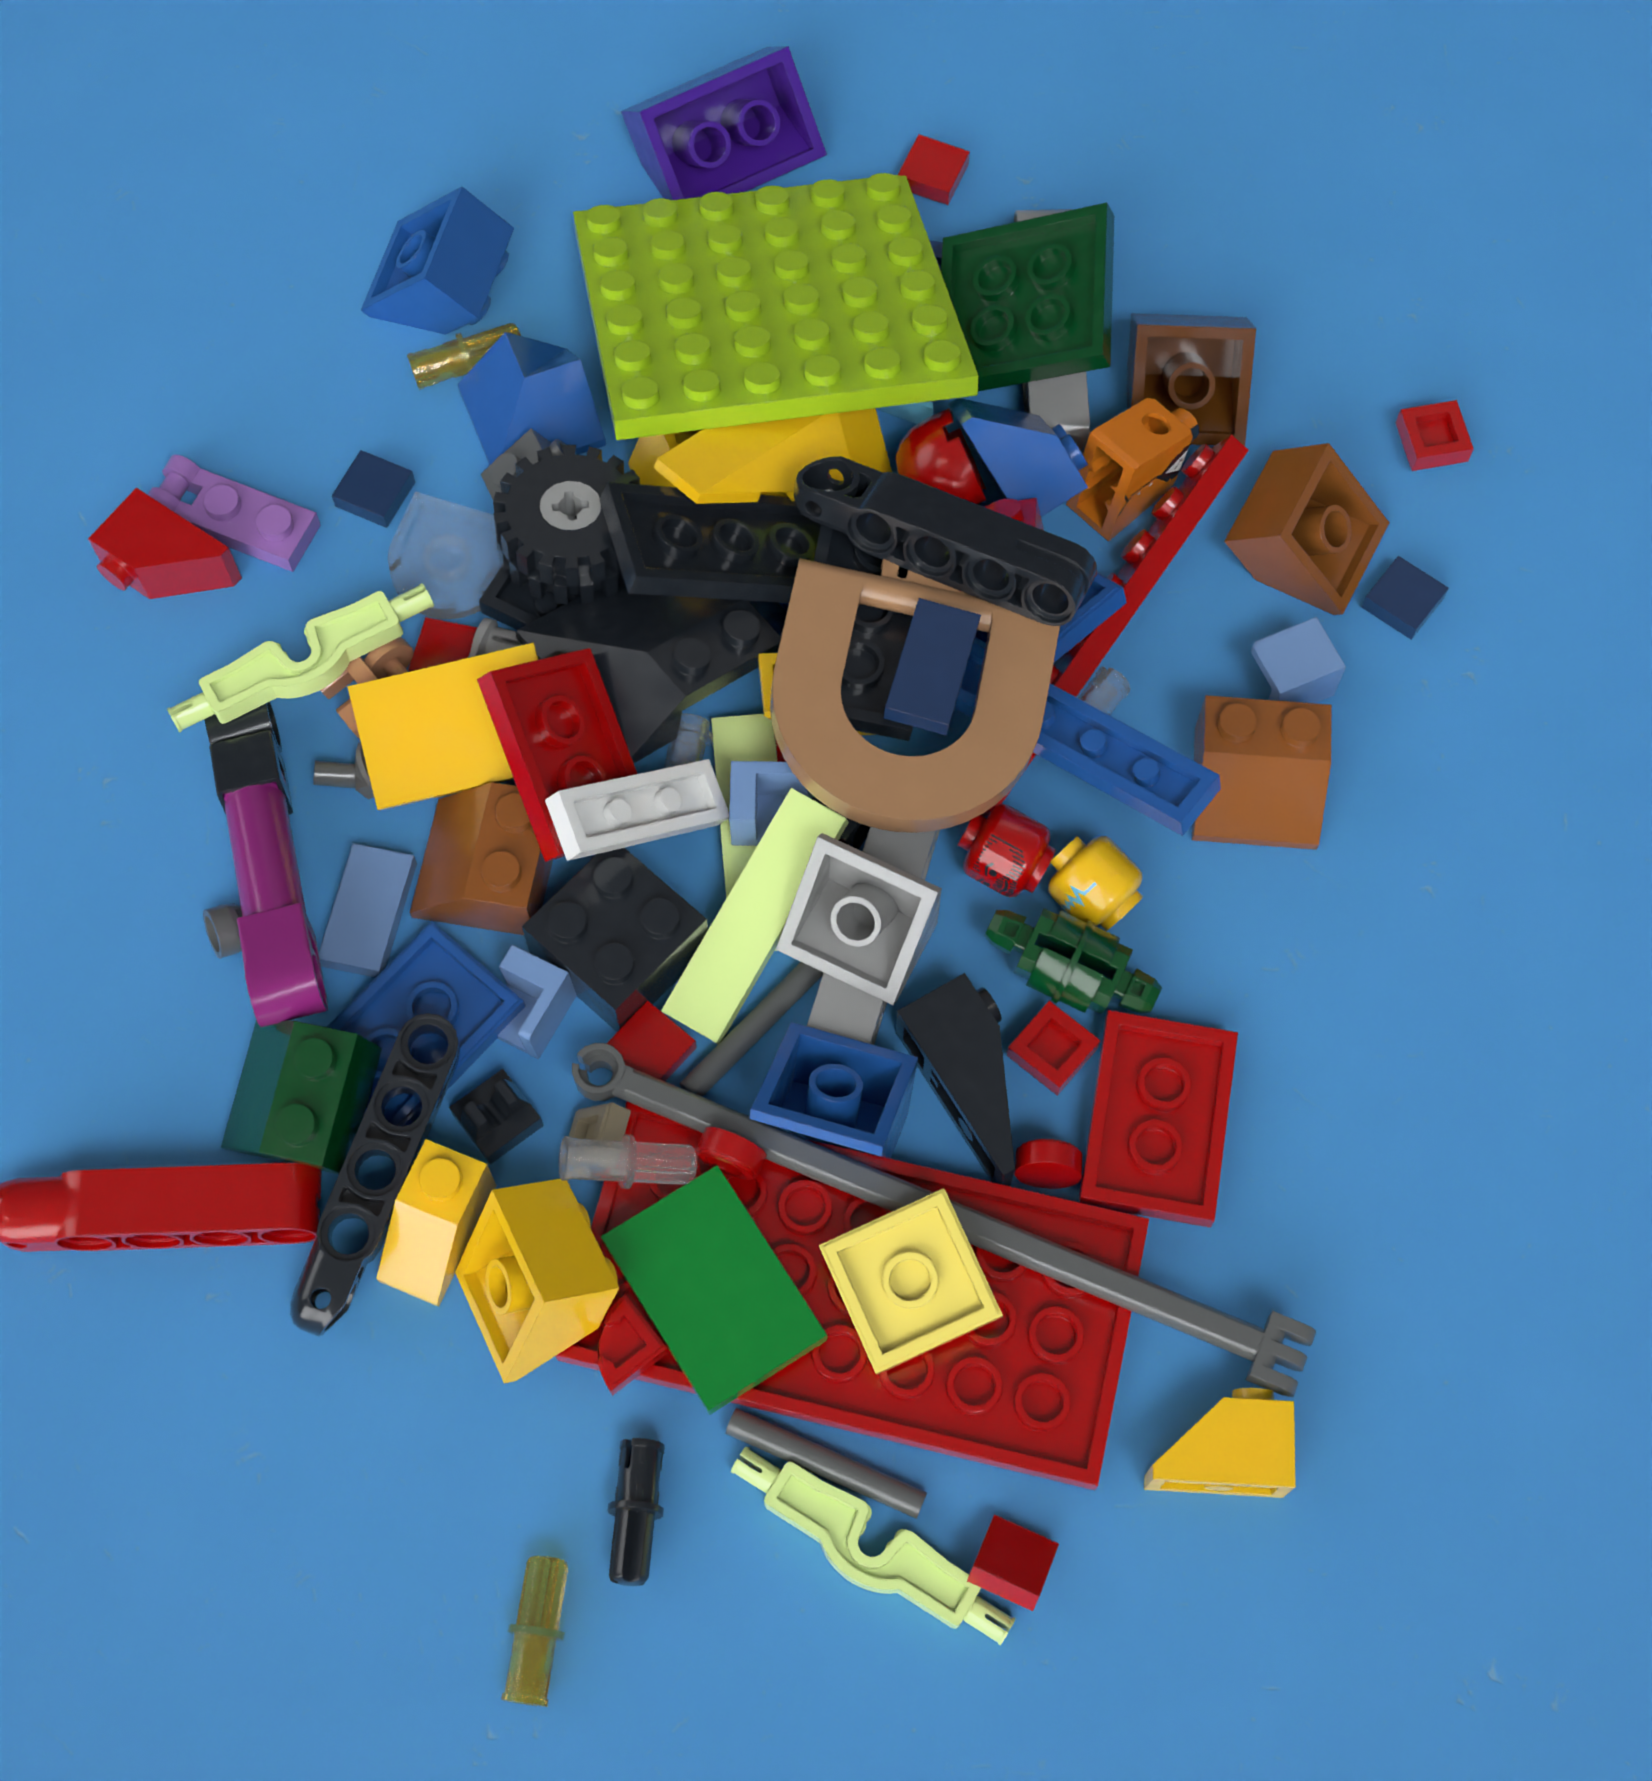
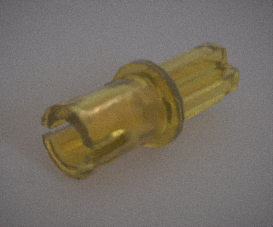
[407,323,521,390]
[501,1555,569,1707]

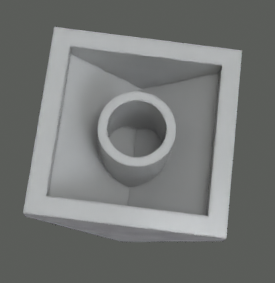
[776,833,942,1005]

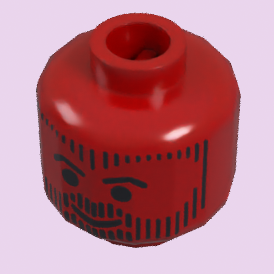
[957,804,1056,898]

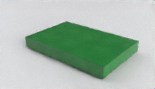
[601,1165,827,1415]

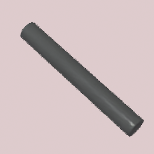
[679,962,824,1097]
[725,1408,927,1519]

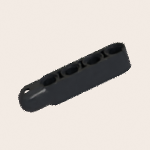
[793,456,1097,626]
[290,1013,460,1336]

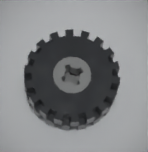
[493,445,640,605]

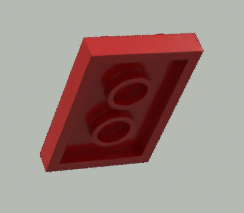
[477,648,637,862]
[1079,1010,1238,1228]

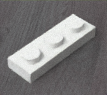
[545,759,729,861]

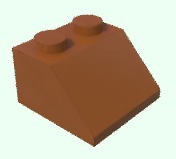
[1224,443,1389,615]
[1192,695,1332,850]
[410,782,553,935]

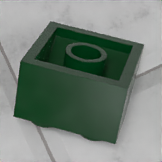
[221,1020,382,1174]

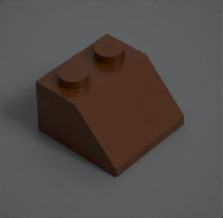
[1127,313,1256,446]

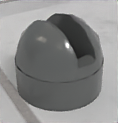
[203,903,242,959]

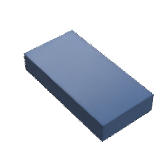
[319,843,417,978]

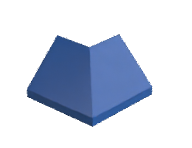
[458,332,606,465]

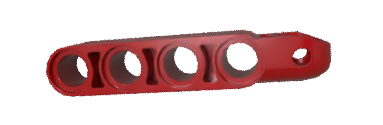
[0,1163,322,1252]

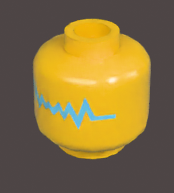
[1048,836,1144,931]

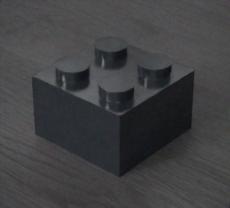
[522,848,708,1032]

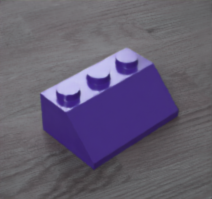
[621,46,827,200]

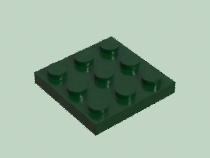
[941,202,1115,392]

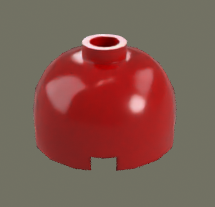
[896,408,988,506]

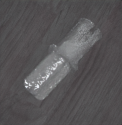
[559,1134,697,1189]

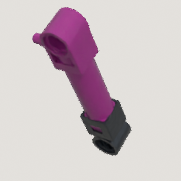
[204,702,328,1027]

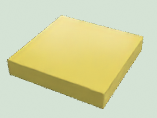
[819,1188,1003,1375]

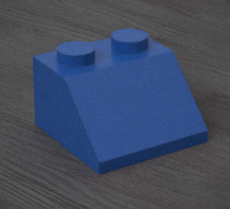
[361,187,514,335]
[948,398,1088,517]
[750,1022,918,1158]

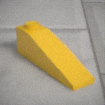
[653,408,892,504]

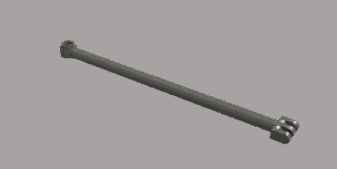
[572,1043,1316,1397]

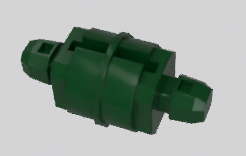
[984,908,1162,1014]

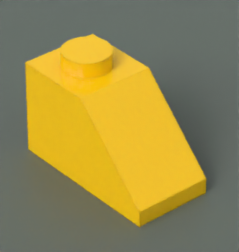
[376,1139,497,1307]
[1144,1388,1296,1498]

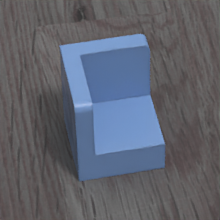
[1251,617,1346,703]
[729,761,808,846]
[497,945,577,1060]

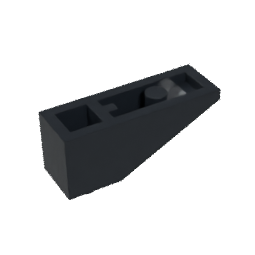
[896,973,1015,1186]

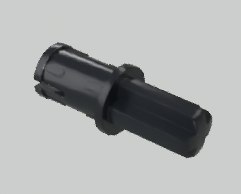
[607,1438,665,1586]

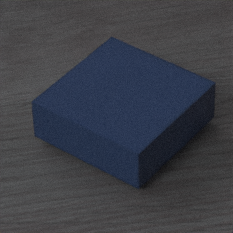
[332,450,415,528]
[1361,556,1449,640]

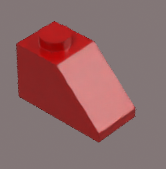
[88,488,242,599]

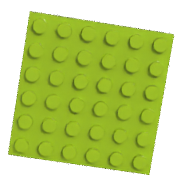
[573,173,978,440]

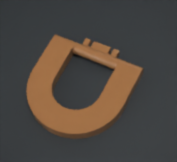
[770,558,1060,833]

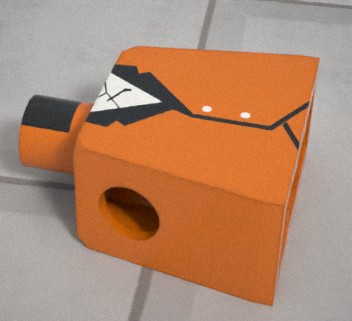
[1066,398,1199,541]

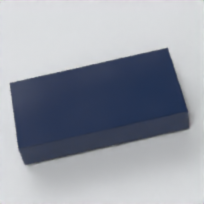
[883,598,981,736]

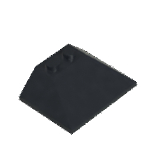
[516,578,787,763]

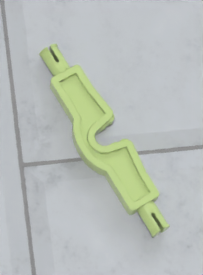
[167,583,434,733]
[731,1446,1016,1646]

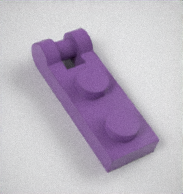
[147,455,321,572]

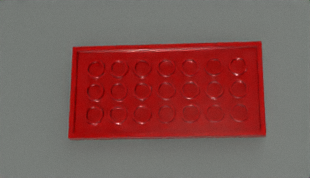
[555,1102,1149,1491]

